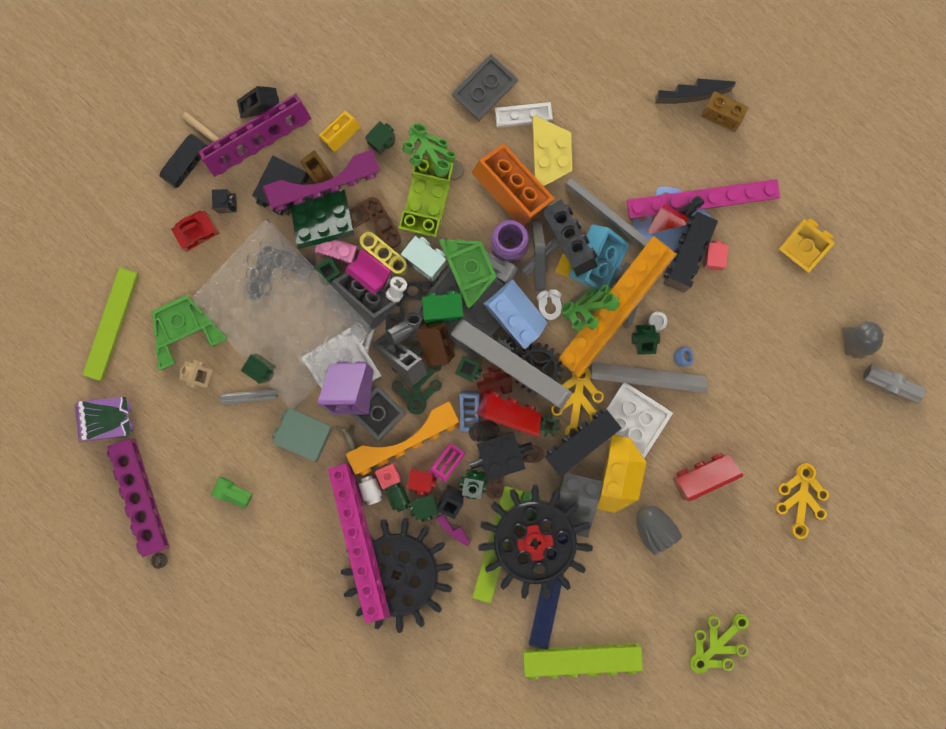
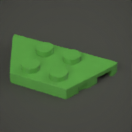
[439,239,497,309]

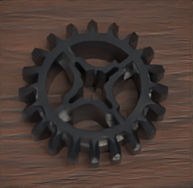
[515,343,564,395]

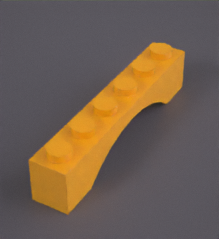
[345,402,460,476]

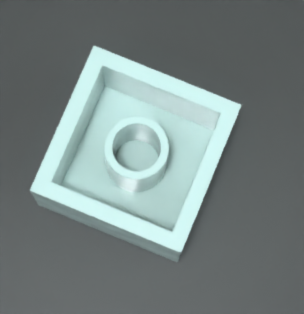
[401,236,447,282]

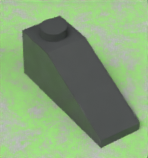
[372,334,427,386]

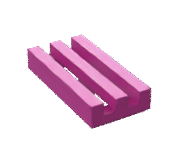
[429,442,466,483]

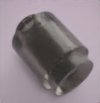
[469,420,499,442]

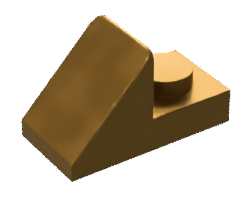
[299,150,334,184]

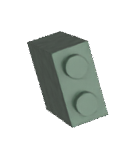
[272,408,333,462]

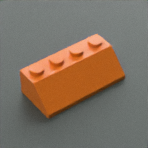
[471,143,555,226]

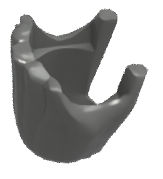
[841,321,884,359]
[636,505,682,555]

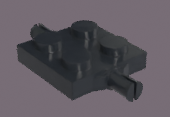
[469,431,533,481]

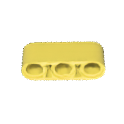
[360,232,408,276]

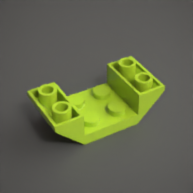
[398,156,454,238]

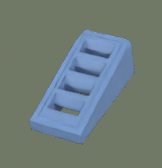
[459,391,479,432]

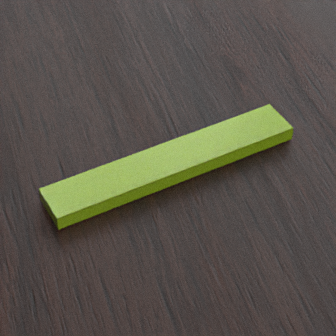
[82,267,139,381]
[472,486,523,604]

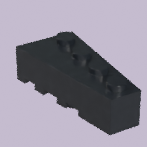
[663,212,718,293]

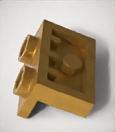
[701,91,748,132]

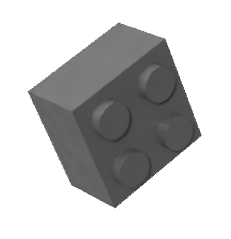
[351,386,407,441]

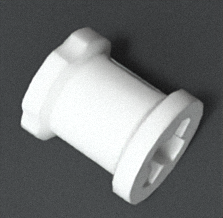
[386,277,407,302]

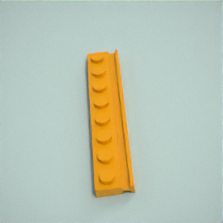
[558,236,677,377]

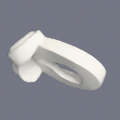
[536,289,562,320]

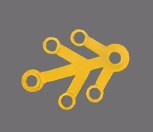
[551,369,604,436]
[775,463,829,539]

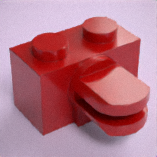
[171,210,220,252]

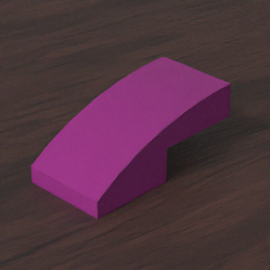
[437,514,471,546]

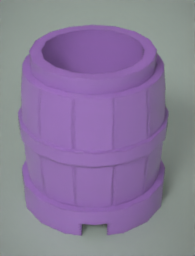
[491,220,529,263]

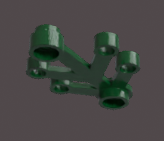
[392,340,442,415]

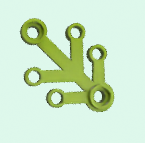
[690,613,749,674]

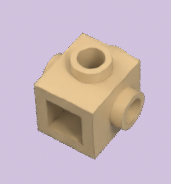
[179,360,213,389]

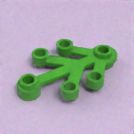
[402,123,456,177]
[561,284,620,332]

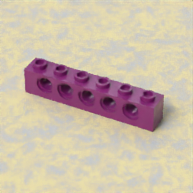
[198,93,312,177]
[107,439,170,557]

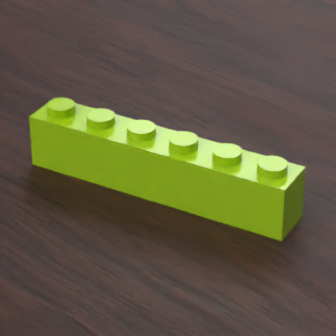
[523,643,643,680]

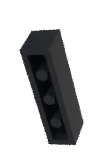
[545,409,622,477]

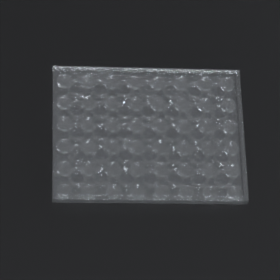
[191,219,373,409]

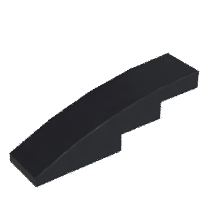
[655,78,736,104]

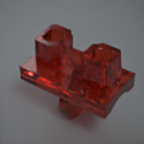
[477,366,513,395]

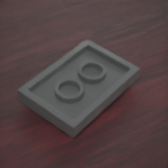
[452,54,518,121]

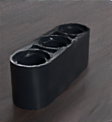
[159,134,208,188]

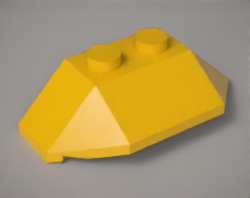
[597,435,647,513]

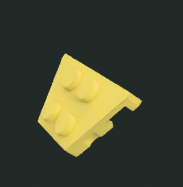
[532,116,572,186]

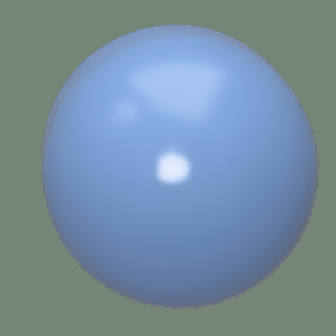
[674,347,694,367]

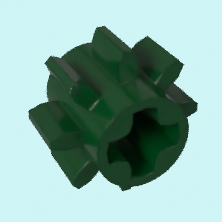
[539,414,560,437]

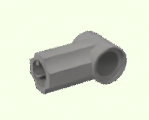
[486,251,518,284]

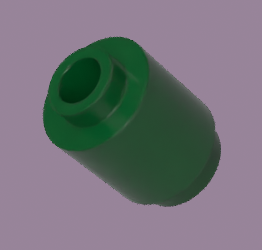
[385,482,410,512]

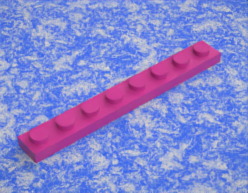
[626,179,780,220]

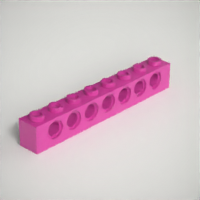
[328,463,391,624]

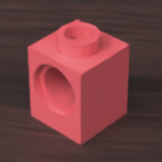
[703,241,729,271]
[375,463,402,489]

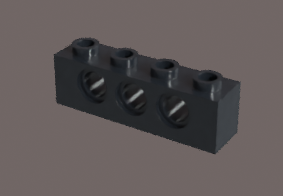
[542,199,598,277]

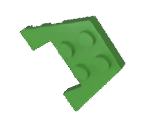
[152,295,228,371]

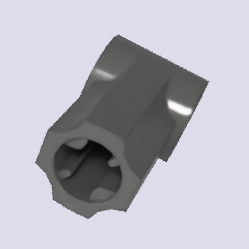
[386,312,423,345]

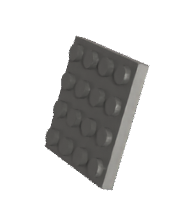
[414,266,505,358]

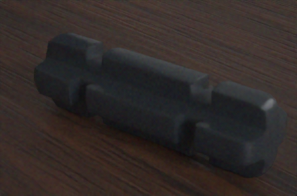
[679,196,704,218]

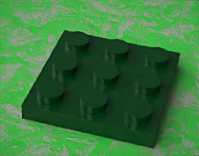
[290,189,355,249]

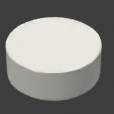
[647,312,667,331]

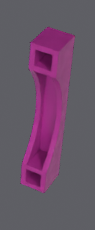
[262,149,380,212]

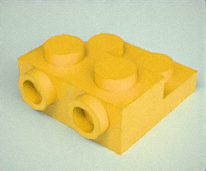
[779,218,835,273]

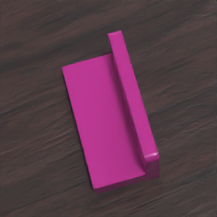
[345,248,391,295]

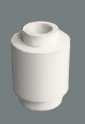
[358,475,382,506]

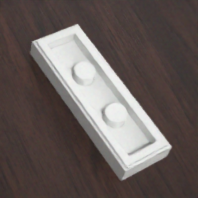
[495,102,553,128]

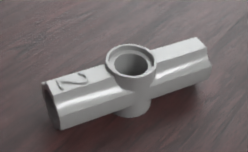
[863,364,925,404]

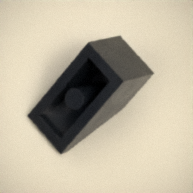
[237,86,279,119]

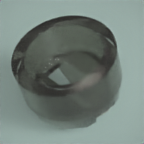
[151,553,168,569]

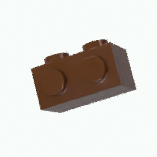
[416,321,455,366]

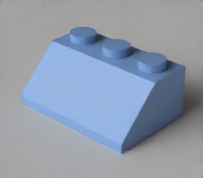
[483,279,548,349]

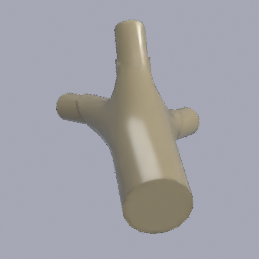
[335,425,358,451]

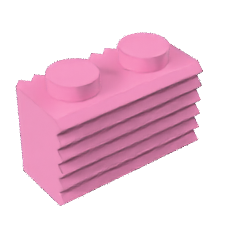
[315,240,359,265]

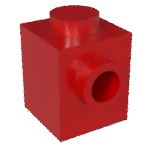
[407,469,437,496]

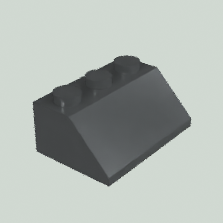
[327,273,399,333]

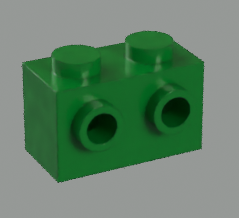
[422,291,463,323]

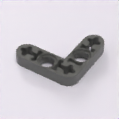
[532,220,545,291]

